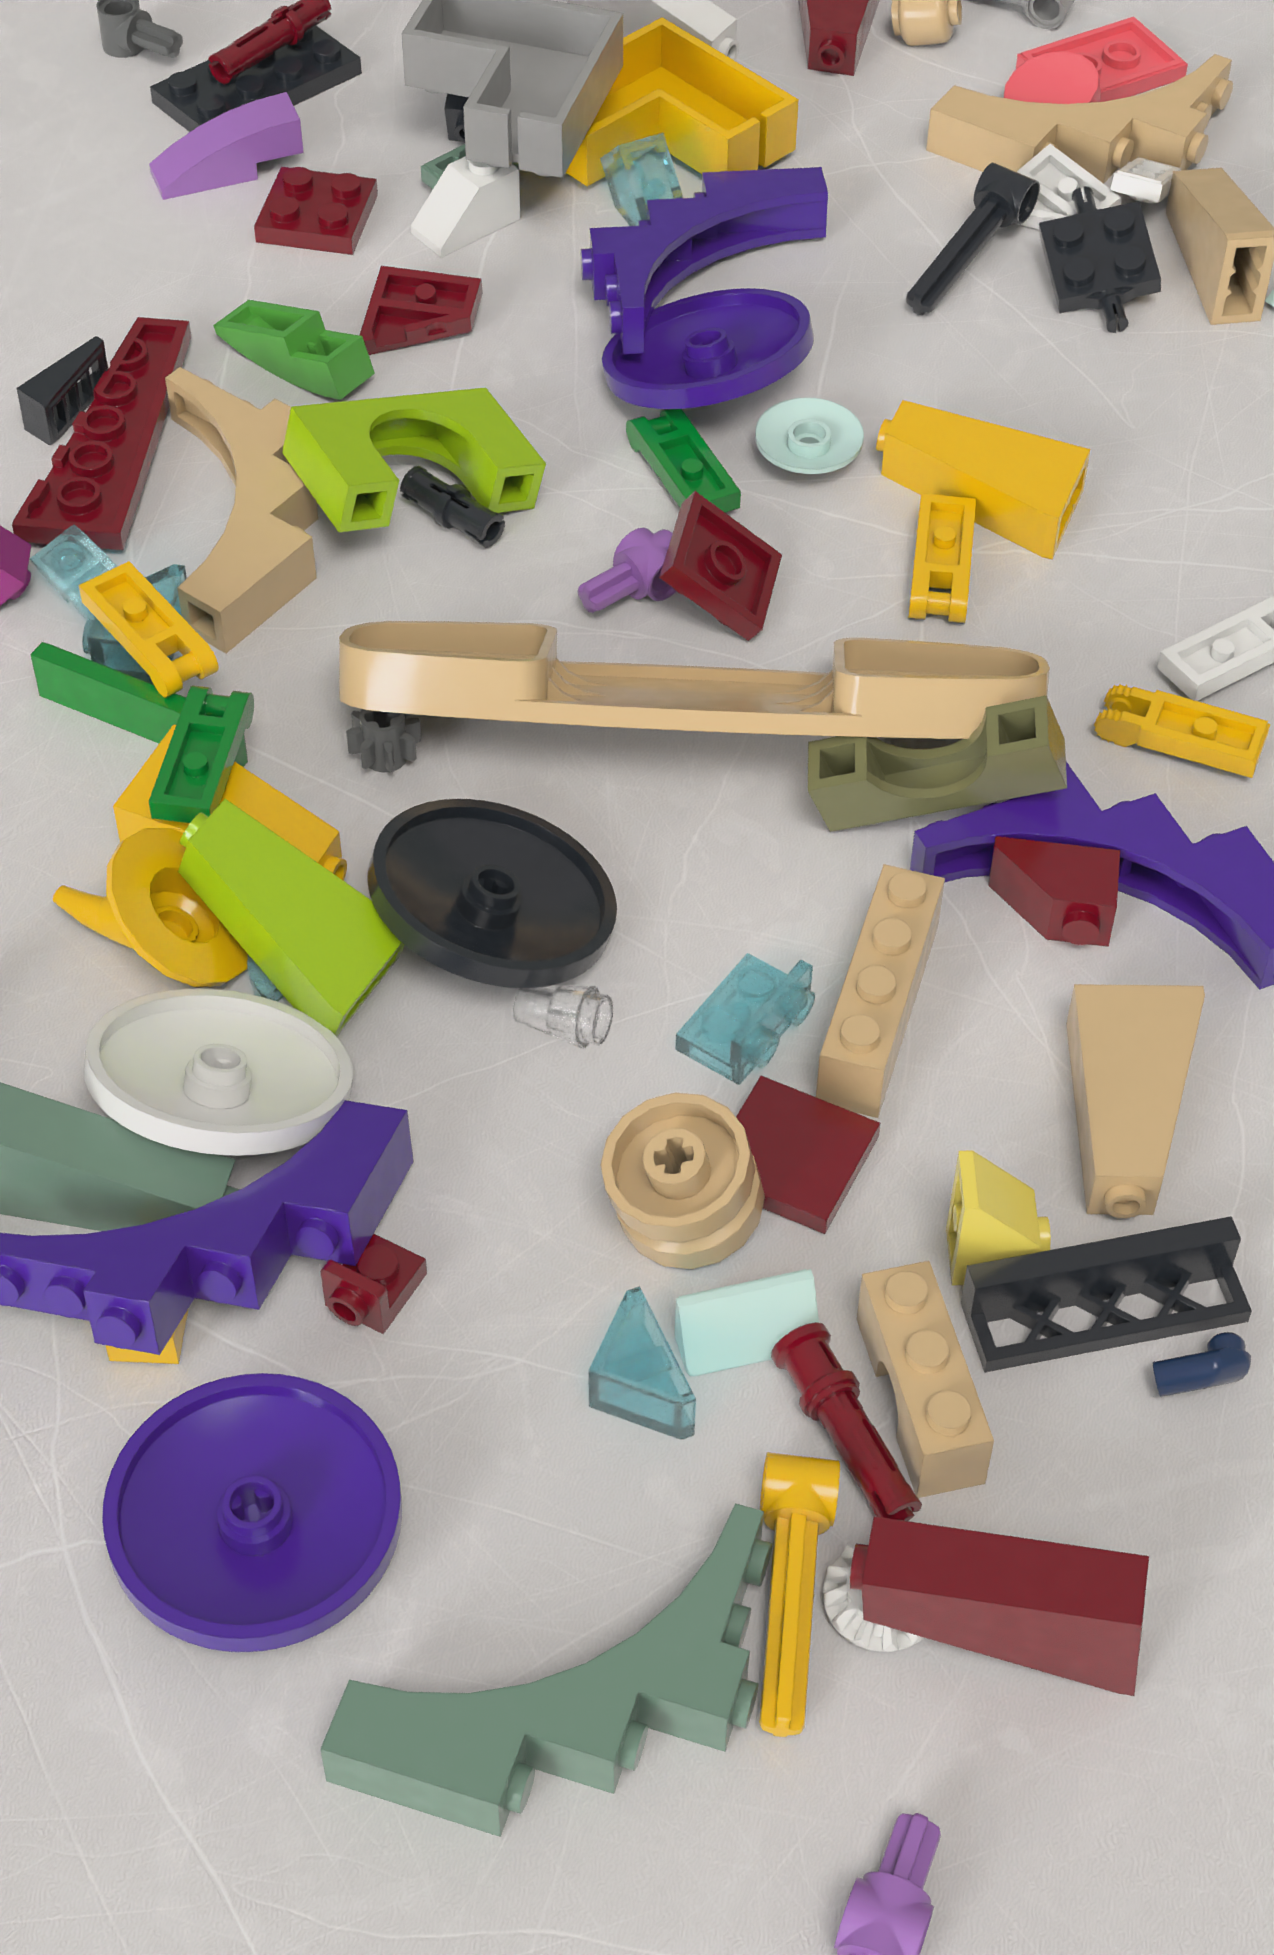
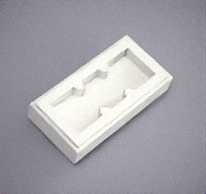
[1110,157,1181,203]

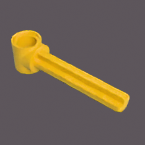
[759,1452,840,1737]

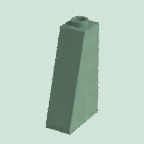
[0,1082,240,1231]

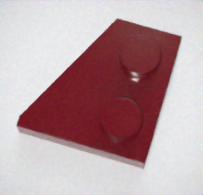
[359,266,483,355]

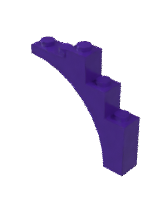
[580,167,828,354]
[910,761,1274,990]
[0,1100,414,1355]

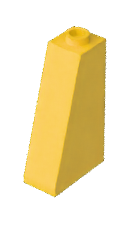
[876,400,1091,560]
[113,725,347,881]

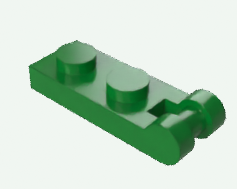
[626,409,741,513]
[148,686,254,823]

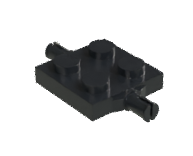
[1039,186,1161,333]

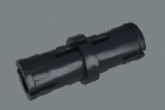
[400,466,505,547]

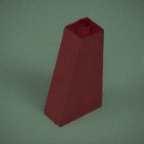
[798,0,880,76]
[850,1516,1149,1696]

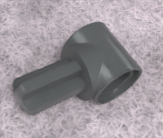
[96,0,183,58]

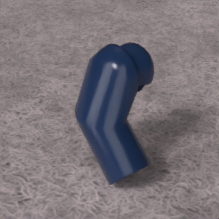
[1153,1332,1251,1397]

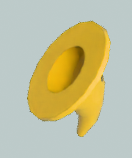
[53,828,252,987]

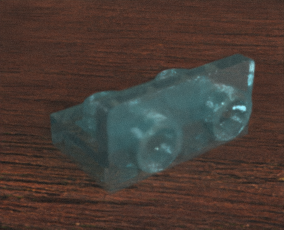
[675,953,815,1086]

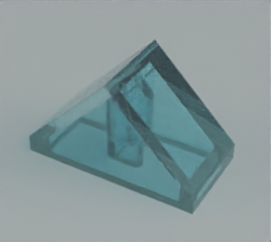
[588,1286,696,1440]

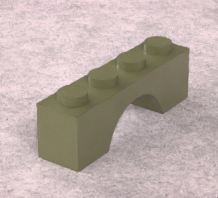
[808,695,1067,832]

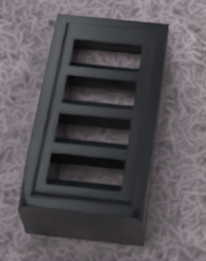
[16,336,108,445]

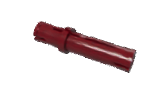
[208,0,332,84]

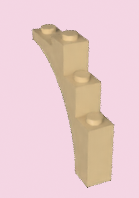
[926,54,1233,184]
[165,367,318,654]

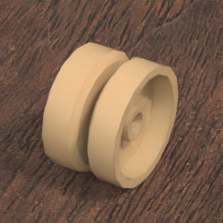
[600,1092,765,1269]

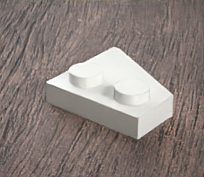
[1012,144,1121,230]

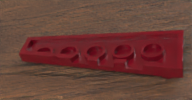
[12,317,191,550]

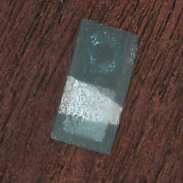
[30,524,117,636]

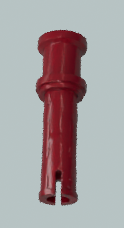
[771,1322,922,1521]

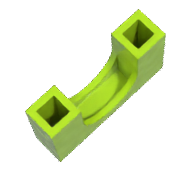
[282,387,546,533]

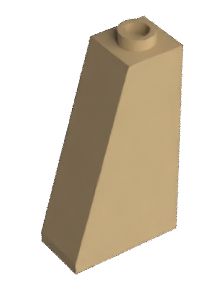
[1166,168,1274,325]
[1066,984,1205,1218]

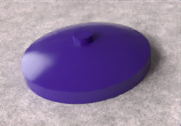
[602,288,814,409]
[102,1373,402,1652]

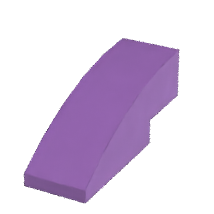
[149,92,304,200]

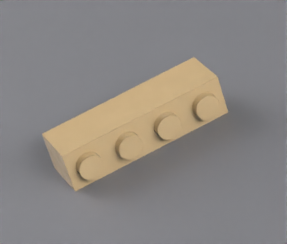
[816,864,945,1118]

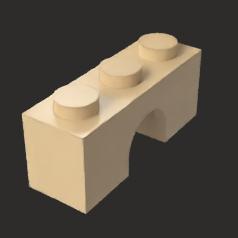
[856,1261,994,1498]

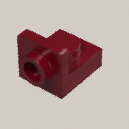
[320,1234,427,1335]

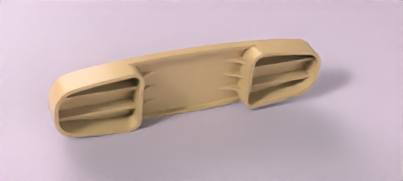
[339,621,1050,739]

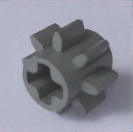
[346,709,421,773]

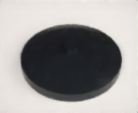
[367,799,617,988]

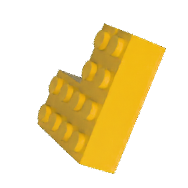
[566,17,799,187]

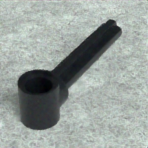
[906,162,1040,315]

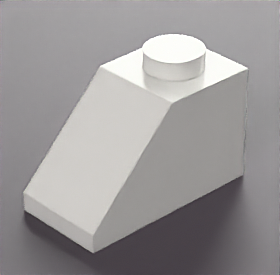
[411,156,521,258]

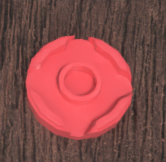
[1004,51,1101,104]

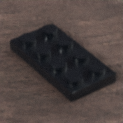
[150,25,362,132]

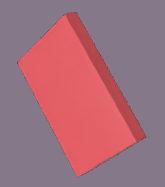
[1016,16,1188,102]

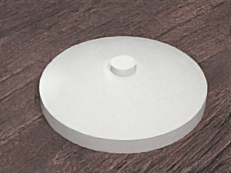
[83,989,353,1156]

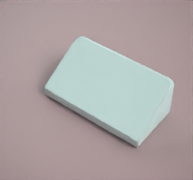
[675,1269,819,1377]

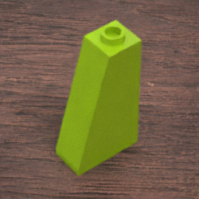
[178,799,405,1037]

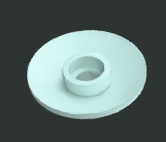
[755,398,864,474]

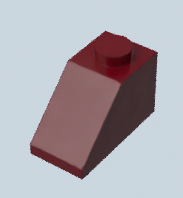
[988,836,1120,947]

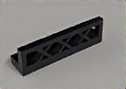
[961,1216,1252,1373]

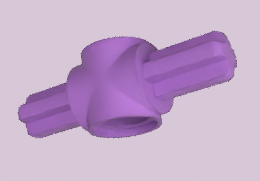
[577,528,677,613]
[834,1813,941,1955]

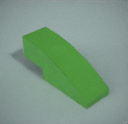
[213,299,375,400]

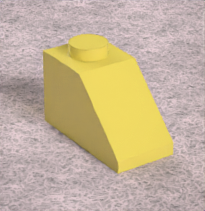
[946,1150,1051,1285]

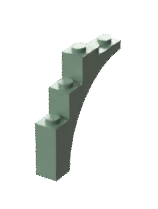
[320,1503,772,1837]

